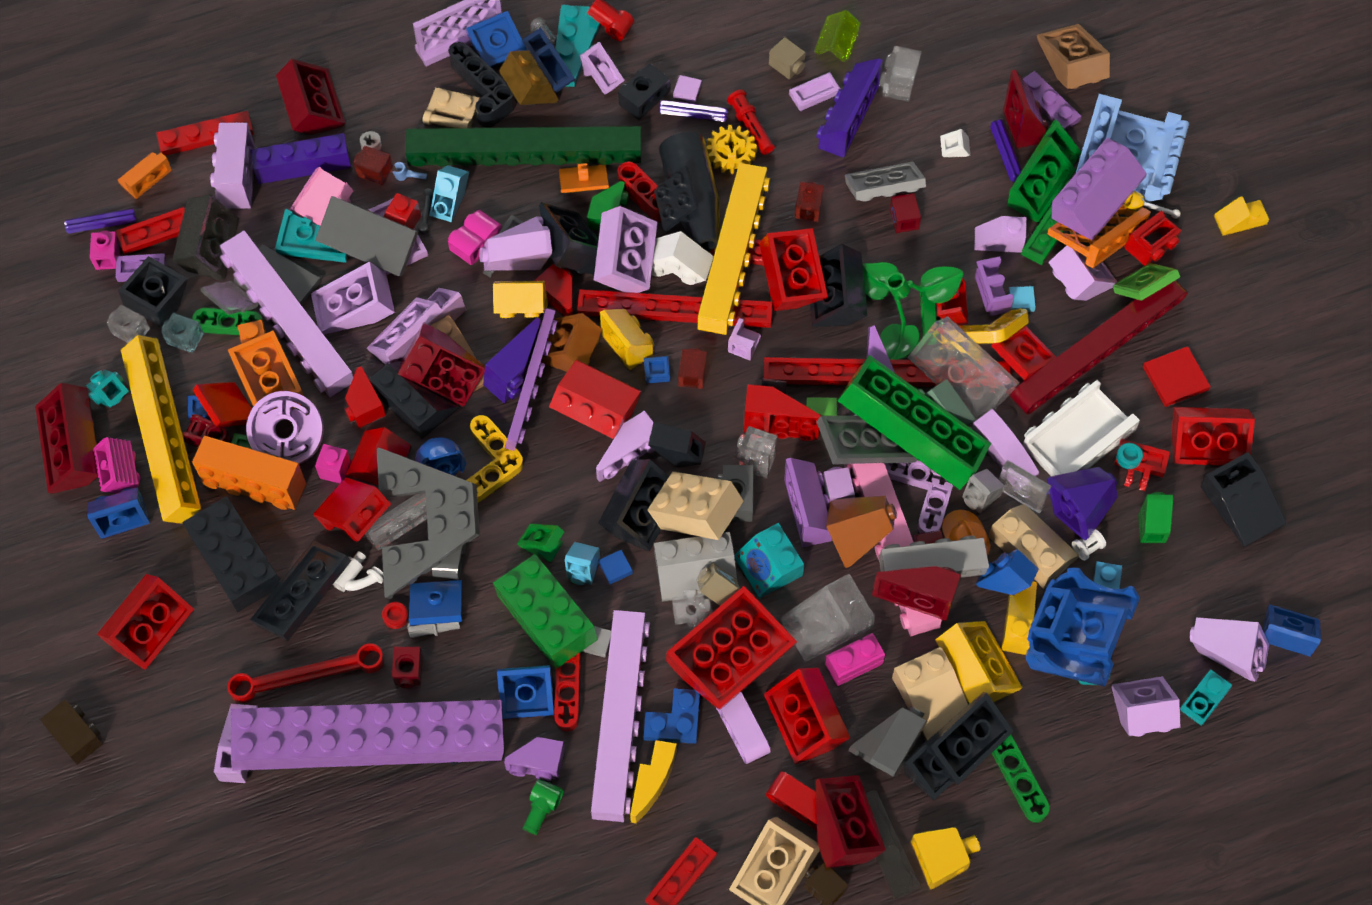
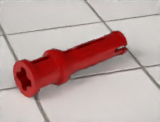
[727,89,775,155]

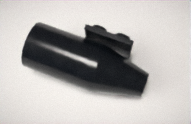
[654,132,720,251]

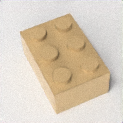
[648,472,743,540]

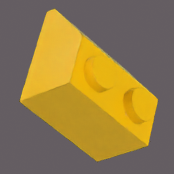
[600,309,654,370]

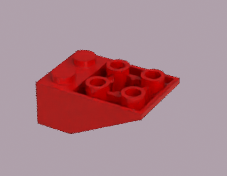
[744,384,821,441]

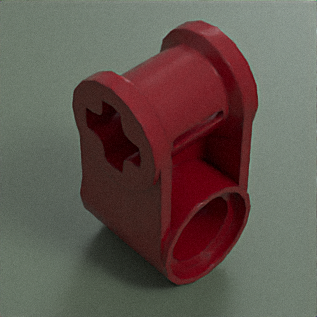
[182,414,232,447]

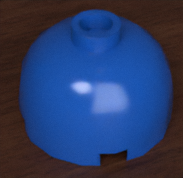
[414,437,467,476]

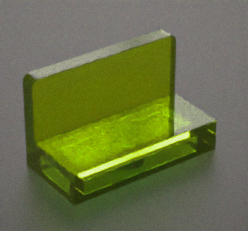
[814,10,861,61]

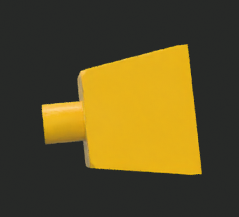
[911,828,980,890]

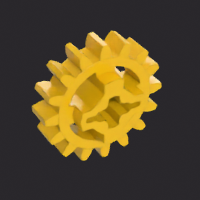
[707,125,757,174]

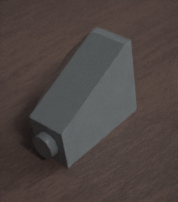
[848,706,928,777]

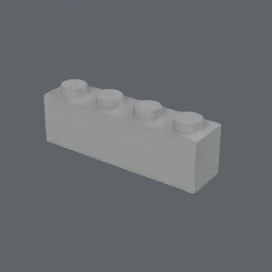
[878,536,989,577]

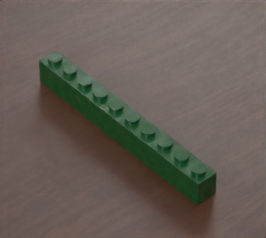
[405,126,641,167]

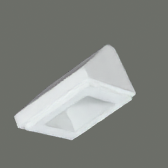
[940,129,970,157]

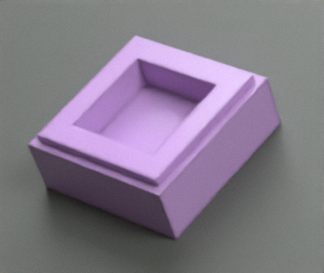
[673,75,702,103]

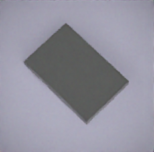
[233,244,321,306]

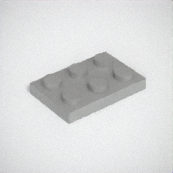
[845,161,926,201]

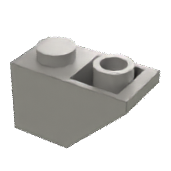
[962,469,1005,514]

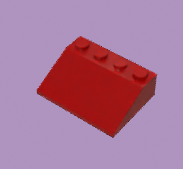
[666,586,797,710]

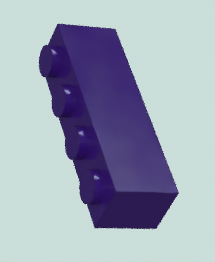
[251,133,351,184]

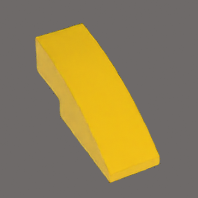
[630,740,677,823]

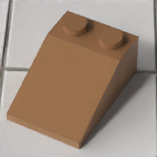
[1037,24,1110,89]

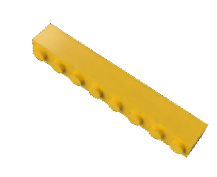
[698,163,770,335]
[121,335,201,524]

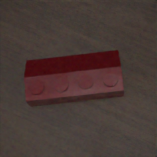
[35,383,99,494]

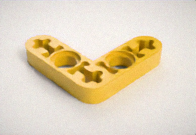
[941,309,1029,344]
[466,415,524,503]

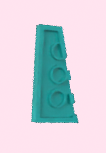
[555,5,600,87]

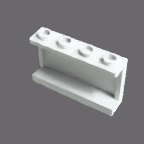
[1023,380,1140,476]

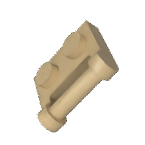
[423,88,480,128]

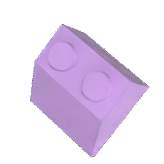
[1049,246,1117,301]
[1112,676,1180,736]

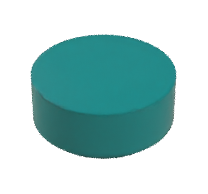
[1116,443,1143,469]

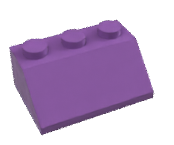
[784,458,832,547]

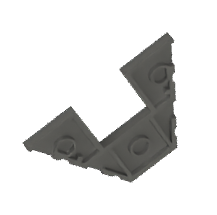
[377,448,480,599]

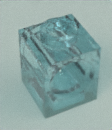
[162,313,204,353]

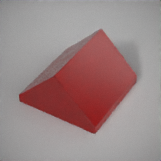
[346,427,411,485]

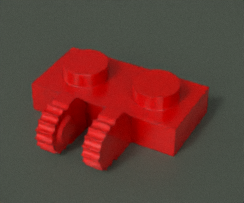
[1114,439,1170,491]

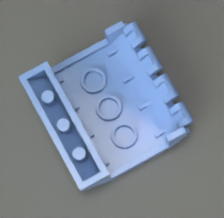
[1076,94,1189,202]

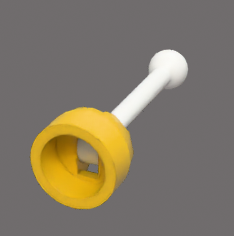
[1124,191,1181,219]

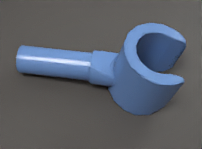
[393,162,427,181]

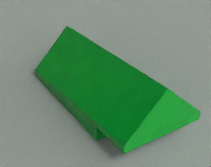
[1007,120,1082,222]

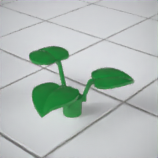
[862,262,964,360]

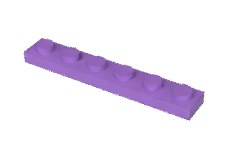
[505,308,558,451]

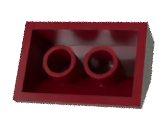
[276,59,346,135]

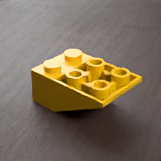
[493,281,548,318]

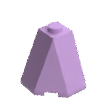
[479,217,552,270]
[1190,618,1269,681]

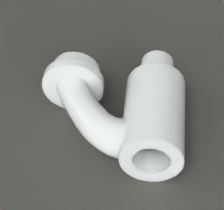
[333,551,384,592]

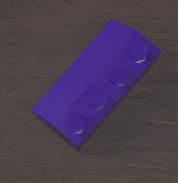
[816,58,883,158]

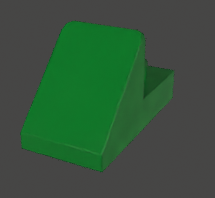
[517,524,564,562]

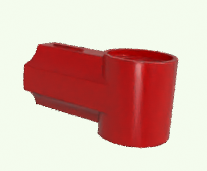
[587,0,634,41]

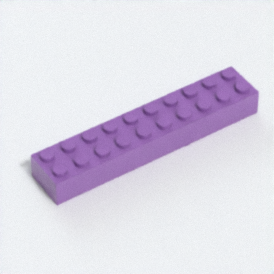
[231,700,504,771]

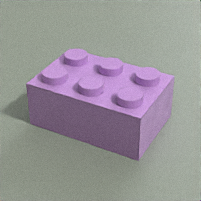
[210,123,256,209]
[594,206,657,293]

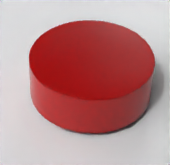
[382,602,409,629]

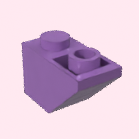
[504,737,565,781]

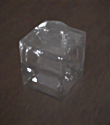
[107,305,150,343]

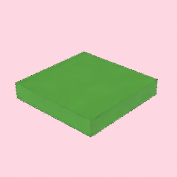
[1112,263,1180,301]

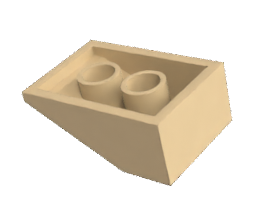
[892,647,968,741]
[729,817,820,905]

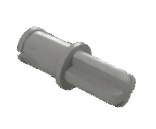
[408,622,460,638]

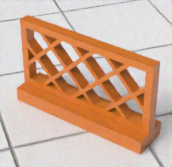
[1047,204,1151,268]

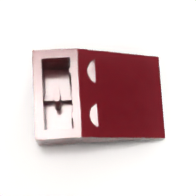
[398,322,485,407]

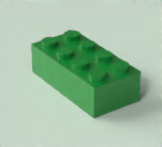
[493,554,598,670]

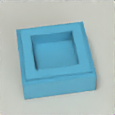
[1008,286,1035,312]

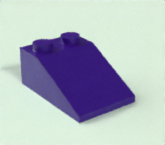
[483,317,541,404]

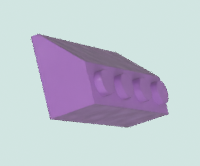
[1052,137,1147,240]

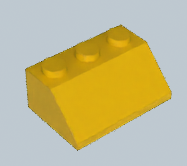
[935,621,1023,703]

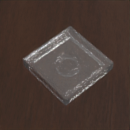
[999,460,1051,513]

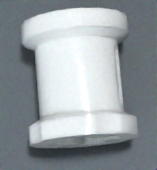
[1072,529,1106,561]

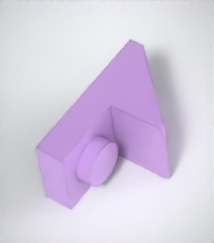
[580,42,625,94]

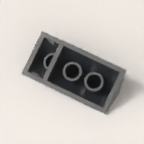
[903,692,1014,800]

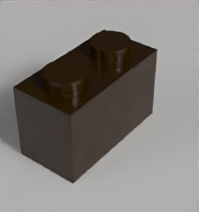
[40,699,103,765]

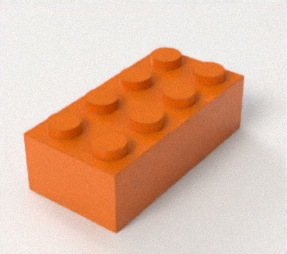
[192,436,306,510]

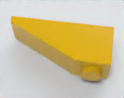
[1001,581,1037,655]

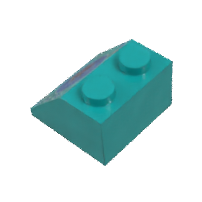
[734,523,804,599]

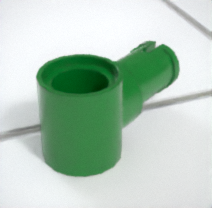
[523,779,564,835]

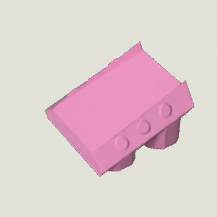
[290,167,353,226]

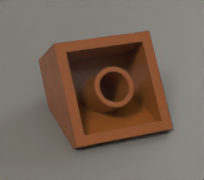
[541,313,602,372]

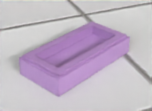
[789,72,840,111]

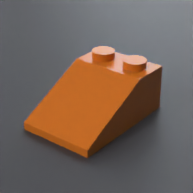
[228,330,304,414]

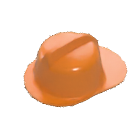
[942,510,990,556]

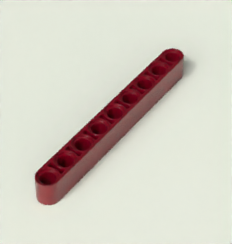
[1010,280,1188,415]

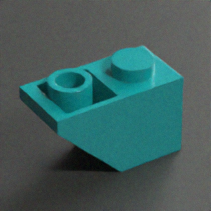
[1180,669,1232,726]

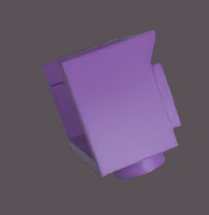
[975,257,1014,316]

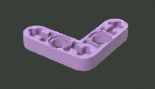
[884,460,953,533]

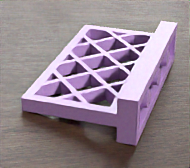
[413,0,502,66]

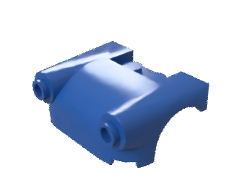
[1026,568,1140,687]

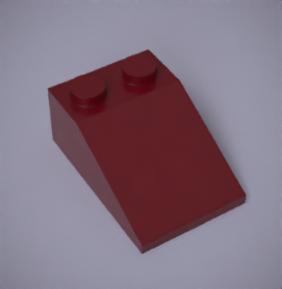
[1003,70,1048,149]
[872,566,961,621]
[816,775,886,868]

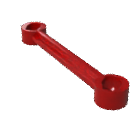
[227,643,384,703]

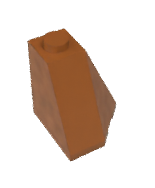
[826,496,897,568]

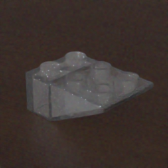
[780,574,875,662]

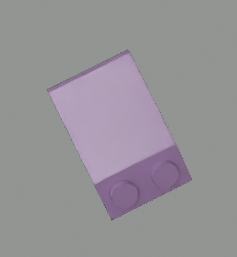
[311,262,395,335]

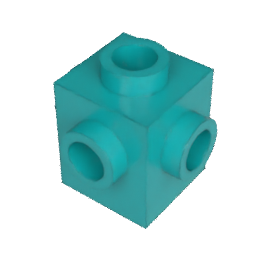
[86,370,129,407]

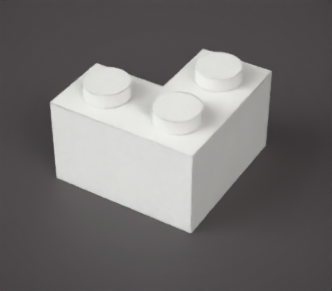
[651,231,714,285]

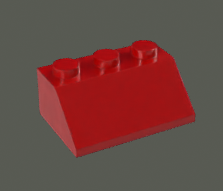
[759,228,828,311]
[549,360,642,439]
[1172,407,1255,465]
[97,574,194,670]
[764,668,851,764]

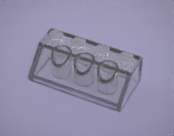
[907,316,1019,421]

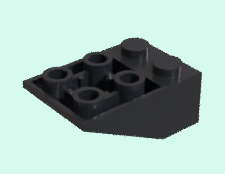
[1200,452,1286,547]

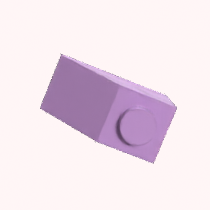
[974,216,1026,253]

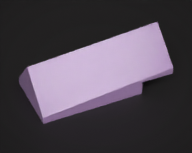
[367,288,466,365]

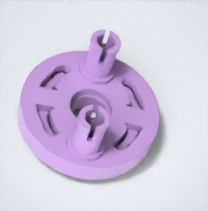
[246,391,324,464]

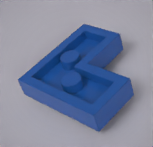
[644,689,700,744]

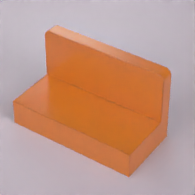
[118,152,172,199]

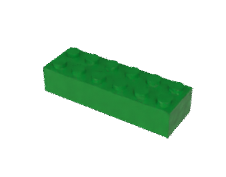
[837,355,991,490]

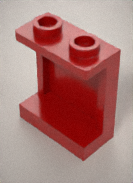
[313,477,391,542]

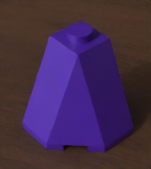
[1047,467,1118,541]

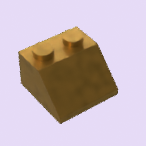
[499,51,558,105]

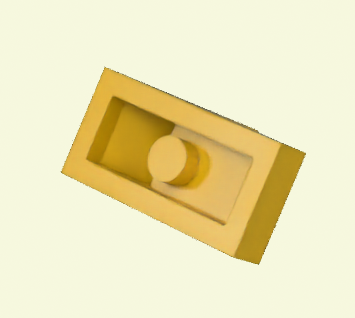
[1214,197,1269,236]

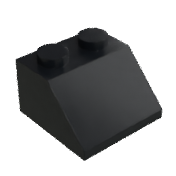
[118,256,188,328]

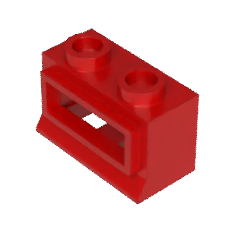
[1124,210,1182,266]
[937,268,969,327]

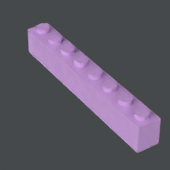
[220,231,353,397]
[591,610,650,822]

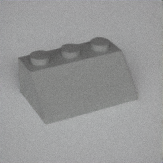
[654,532,737,602]

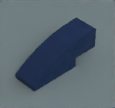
[522,28,575,92]

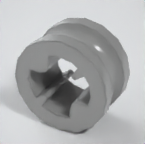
[360,131,382,155]

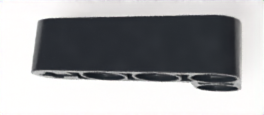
[448,42,515,128]

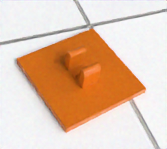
[559,163,609,193]

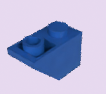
[976,549,1039,595]

